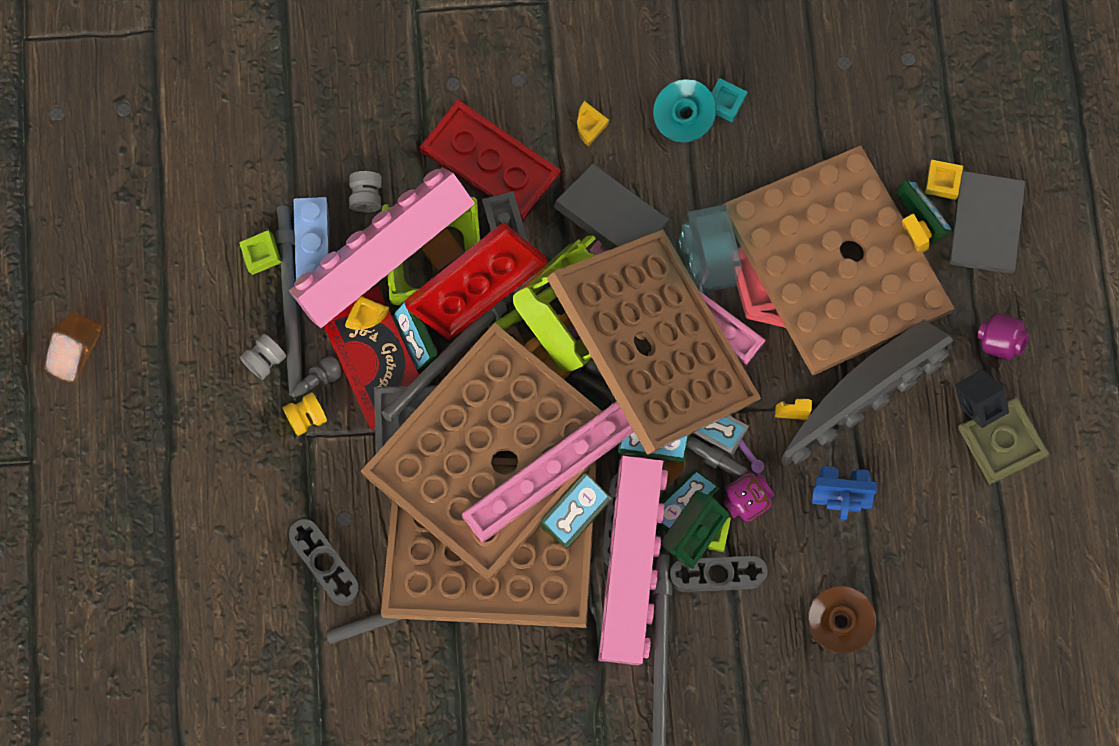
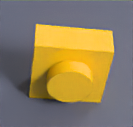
[924,160,963,200]
[902,214,932,252]

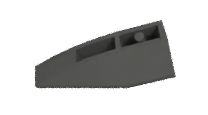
[780,319,953,467]

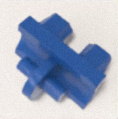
[812,466,877,520]

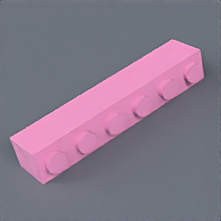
[289,167,475,328]
[598,456,668,665]

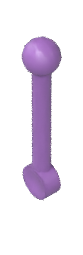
[739,440,764,473]

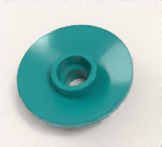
[653,79,716,143]

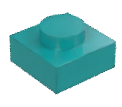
[711,78,748,123]

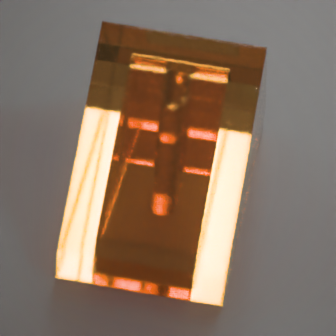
[44,312,104,384]

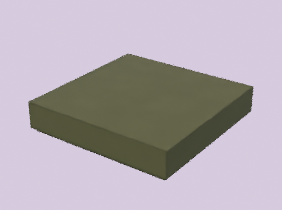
[958,397,1049,485]

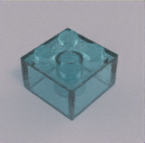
[679,204,742,293]

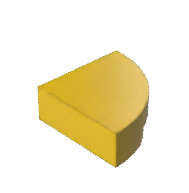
[577,101,609,147]
[345,296,389,330]
[775,399,812,420]

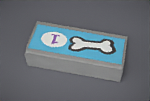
[693,416,749,455]

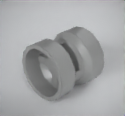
[349,171,381,213]
[240,334,286,380]

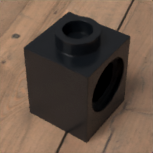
[955,369,1010,428]

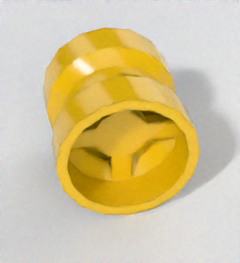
[282,392,327,436]

